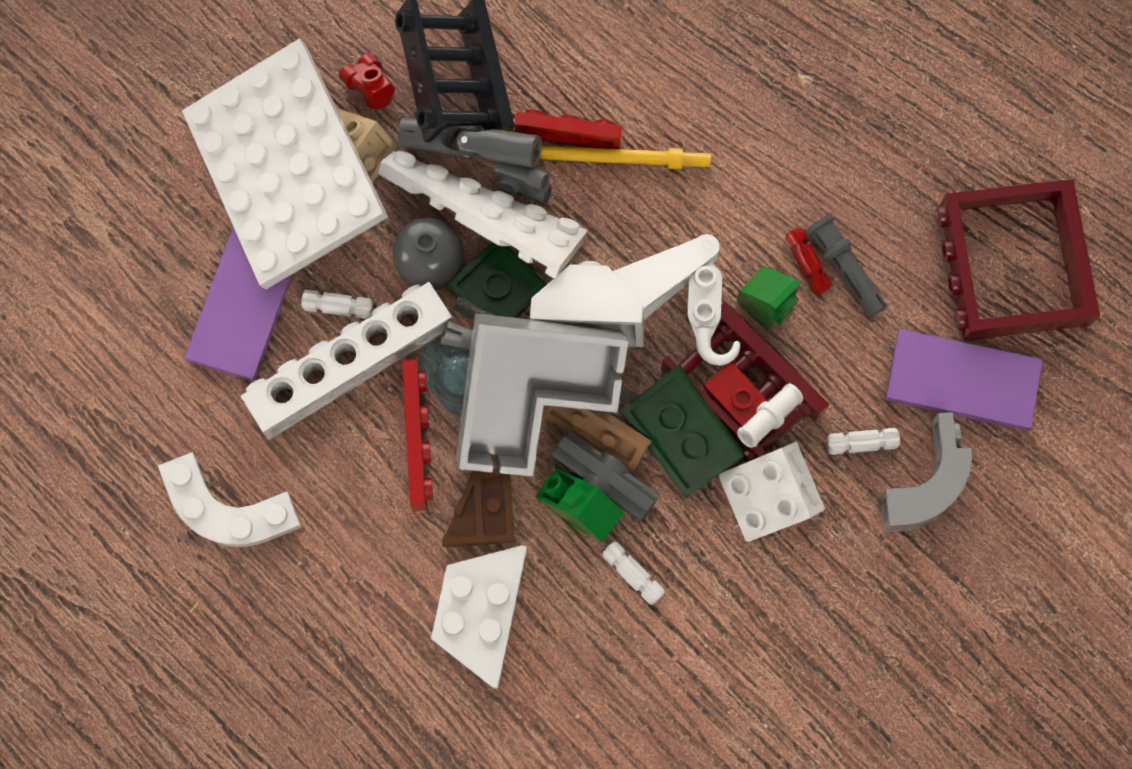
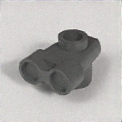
[495,162,552,204]

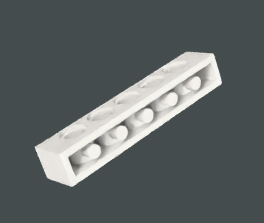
[241,282,453,440]

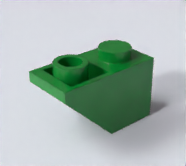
[737,266,800,330]
[535,468,624,542]

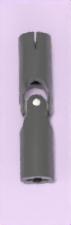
[398,116,542,168]

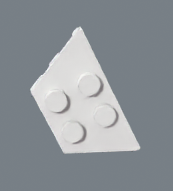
[431,545,527,689]

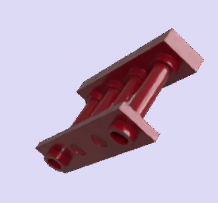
[661,302,829,462]

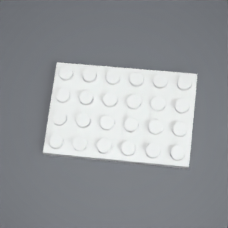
[182,38,388,289]

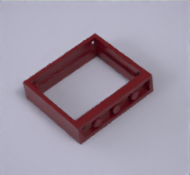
[936,179,1100,341]

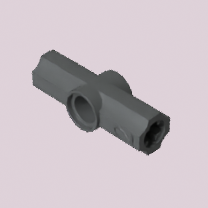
[551,431,660,523]

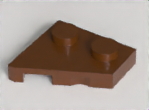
[442,468,515,548]

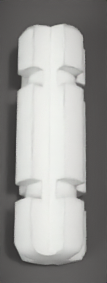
[301,290,373,319]
[827,428,900,455]
[602,542,665,605]

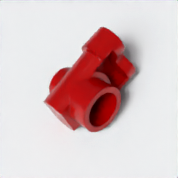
[339,53,395,109]

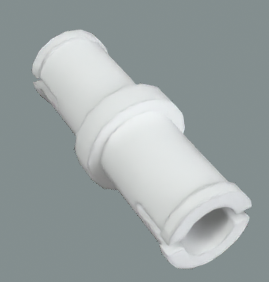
[737,384,803,448]

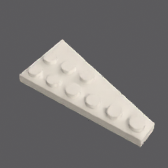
[378,151,588,279]

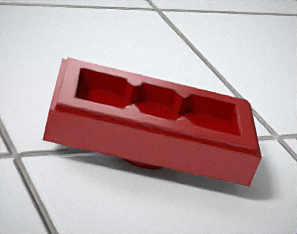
[703,361,769,427]

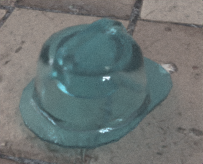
[418,338,470,413]

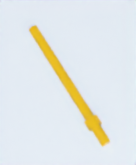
[540,146,711,170]

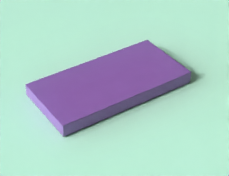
[184,227,294,382]
[885,329,1043,431]

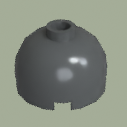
[392,217,464,290]

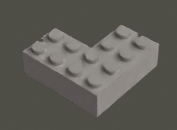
[456,313,628,476]

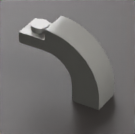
[881,412,972,532]

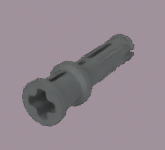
[805,214,888,318]

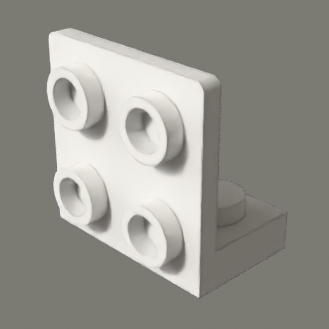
[719,441,825,542]

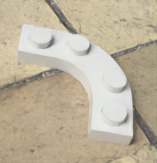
[158,452,302,547]

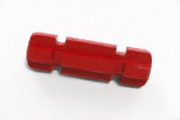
[785,227,832,295]

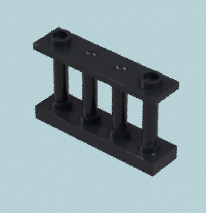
[395,0,515,142]

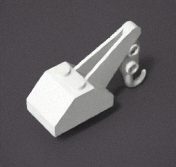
[530,234,740,366]

